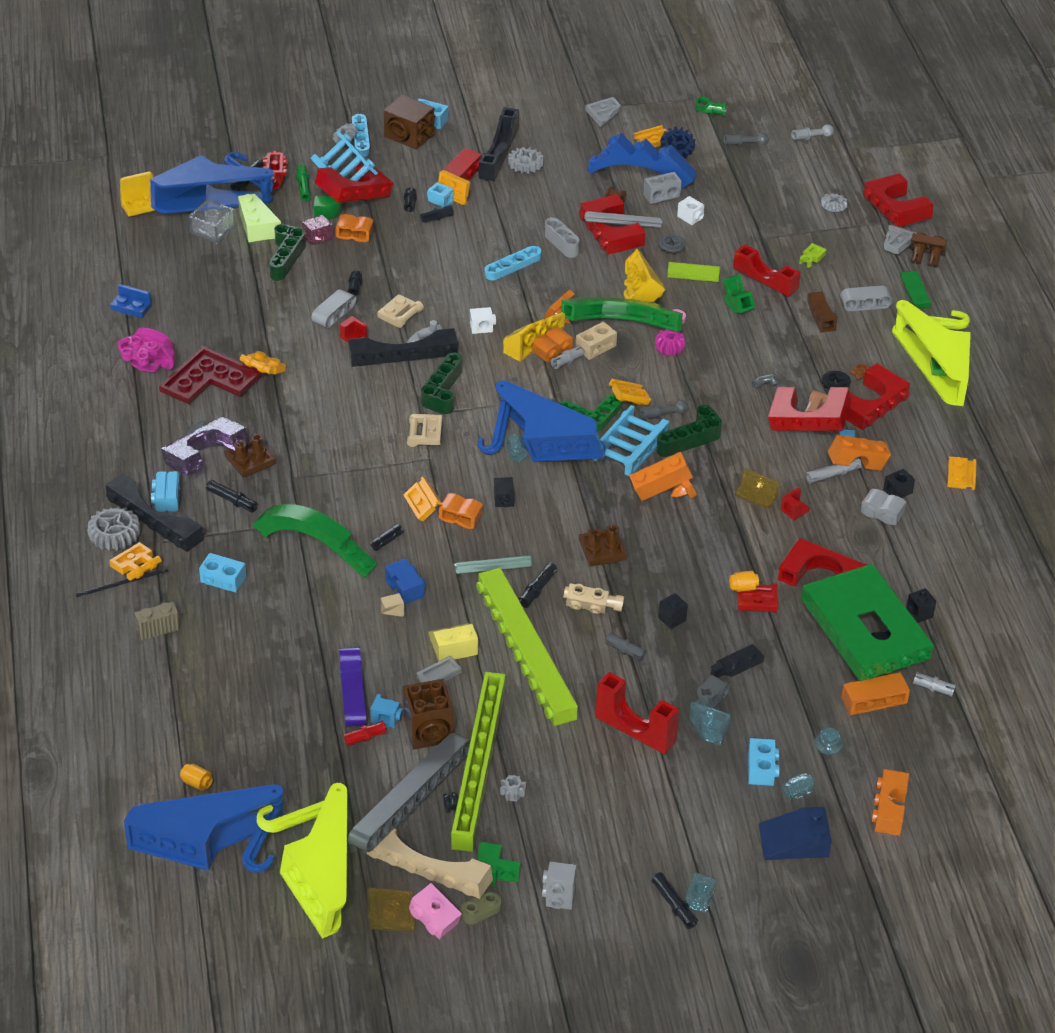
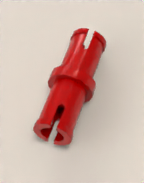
[343,720,387,747]

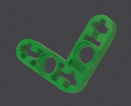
[558,394,623,432]

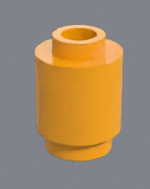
[729,570,759,592]
[180,764,213,791]

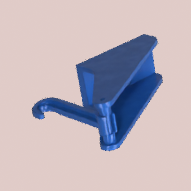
[150,152,274,214]
[478,380,606,462]
[124,784,285,873]

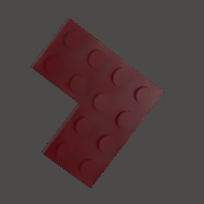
[159,346,262,404]

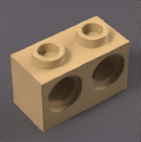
[576,322,617,360]

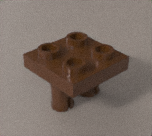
[911,232,947,268]
[224,433,276,478]
[579,525,627,567]

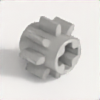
[500,775,526,802]

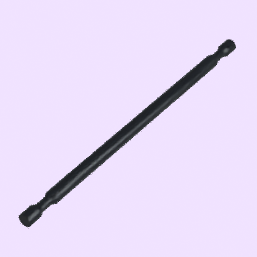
[76,568,168,597]

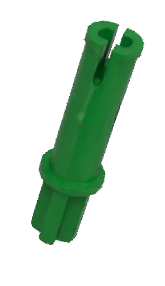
[296,164,311,202]

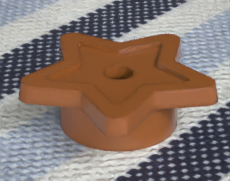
[849,363,870,380]

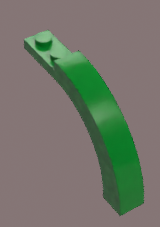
[561,297,683,332]
[252,504,377,578]

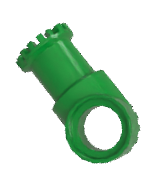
[695,96,727,116]

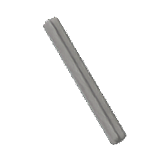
[584,211,662,228]

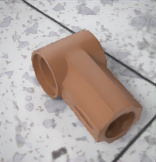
[805,390,828,412]

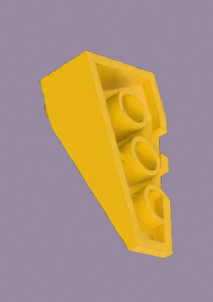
[624,249,666,302]
[503,312,565,362]

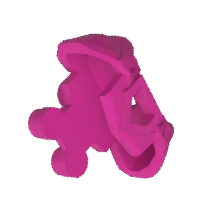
[117,327,176,372]

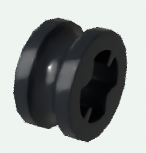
[443,792,458,813]

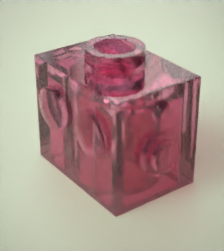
[302,215,333,245]

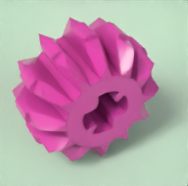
[655,329,685,357]

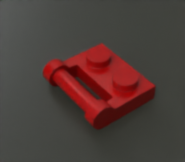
[737,583,778,612]

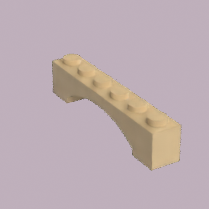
[366,828,493,899]

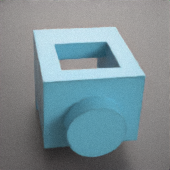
[427,182,454,208]

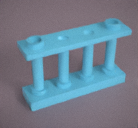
[311,130,378,181]
[593,405,669,477]

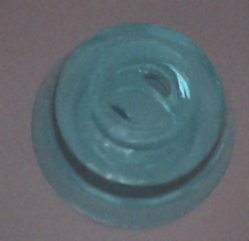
[814,728,843,755]

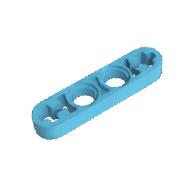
[352,114,370,157]
[485,246,541,280]

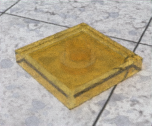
[367,888,415,932]

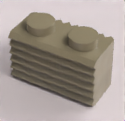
[134,602,180,641]

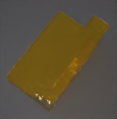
[735,469,780,509]

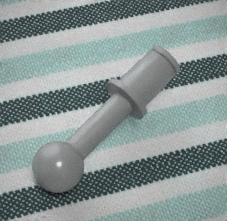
[791,125,834,140]

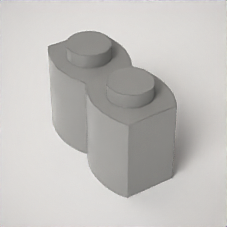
[861,489,906,525]

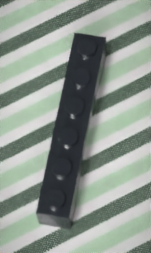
[479,107,519,181]
[348,328,458,367]
[106,473,204,552]

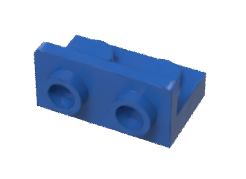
[110,284,152,318]

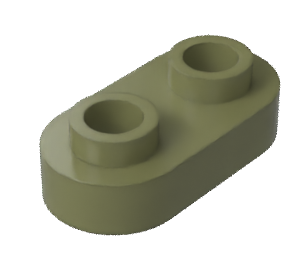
[460,892,502,924]

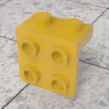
[120,171,154,217]

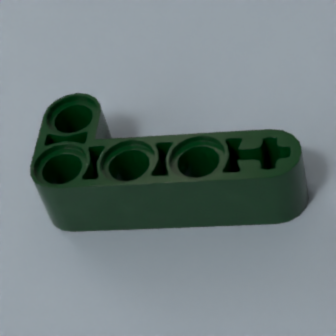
[269,224,306,281]
[421,352,462,414]
[656,405,722,457]

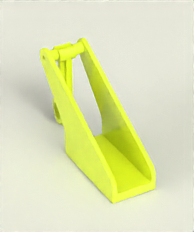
[892,300,970,406]
[256,783,347,939]

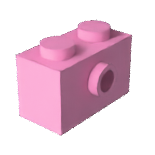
[409,883,462,940]

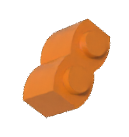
[336,214,373,242]
[532,326,573,362]
[439,493,483,529]

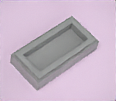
[416,656,462,682]

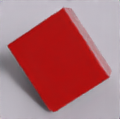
[340,316,368,342]
[781,488,810,520]

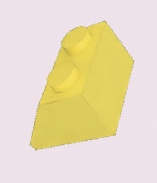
[428,624,478,662]

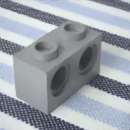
[643,172,681,204]

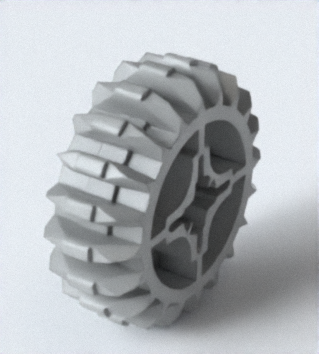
[87,506,140,552]

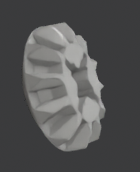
[333,123,357,144]
[821,193,847,212]

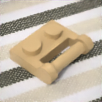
[377,294,424,328]
[407,414,442,447]

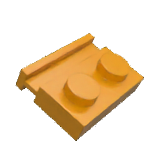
[633,125,667,148]
[438,170,470,205]
[609,379,651,405]
[947,456,976,490]
[403,476,442,522]

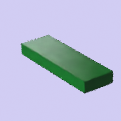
[900,271,931,309]

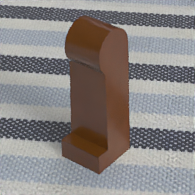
[808,291,838,333]

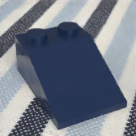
[758,807,832,860]

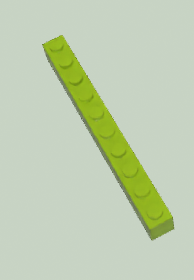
[476,568,578,726]
[451,672,506,852]

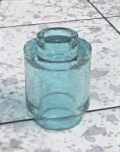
[506,434,528,461]
[782,772,815,800]

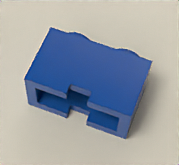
[385,558,426,605]

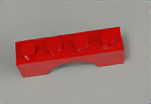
[733,244,801,297]

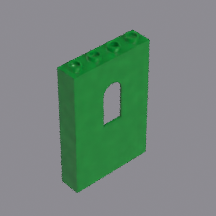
[801,564,934,682]

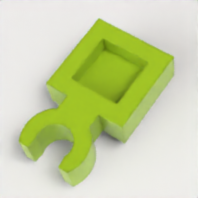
[799,243,827,268]

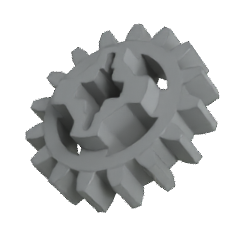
[508,147,543,174]

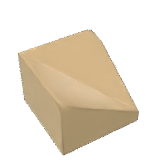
[380,593,404,616]

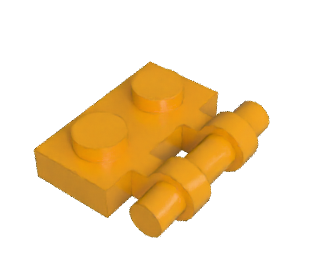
[240,351,287,375]
[109,542,162,581]

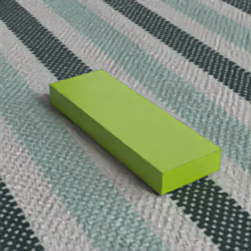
[667,262,720,282]

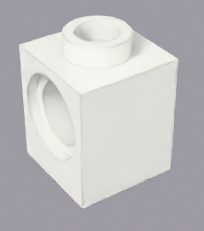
[677,196,704,225]
[470,307,496,334]

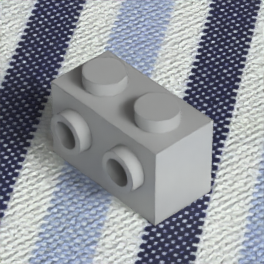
[542,862,576,910]

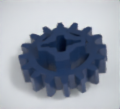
[660,126,696,158]

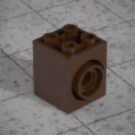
[384,95,435,150]
[403,678,454,750]

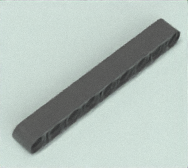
[348,733,471,852]

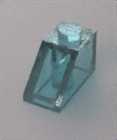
[689,702,731,746]

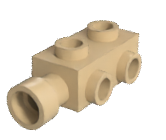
[563,583,624,614]

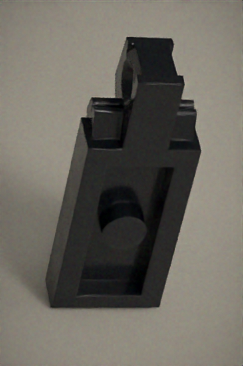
[710,644,765,678]

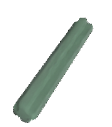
[455,555,532,574]

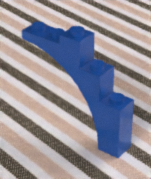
[587,133,697,189]

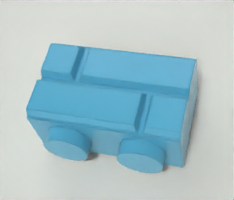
[151,471,180,512]

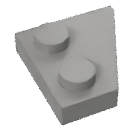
[585,97,621,127]
[884,224,917,254]

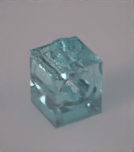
[686,873,716,913]

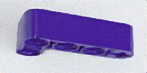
[339,647,366,727]

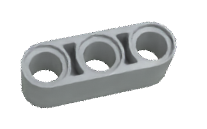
[545,217,579,258]
[840,285,893,311]
[311,289,356,328]

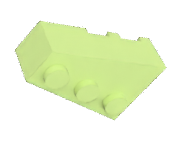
[238,194,281,242]

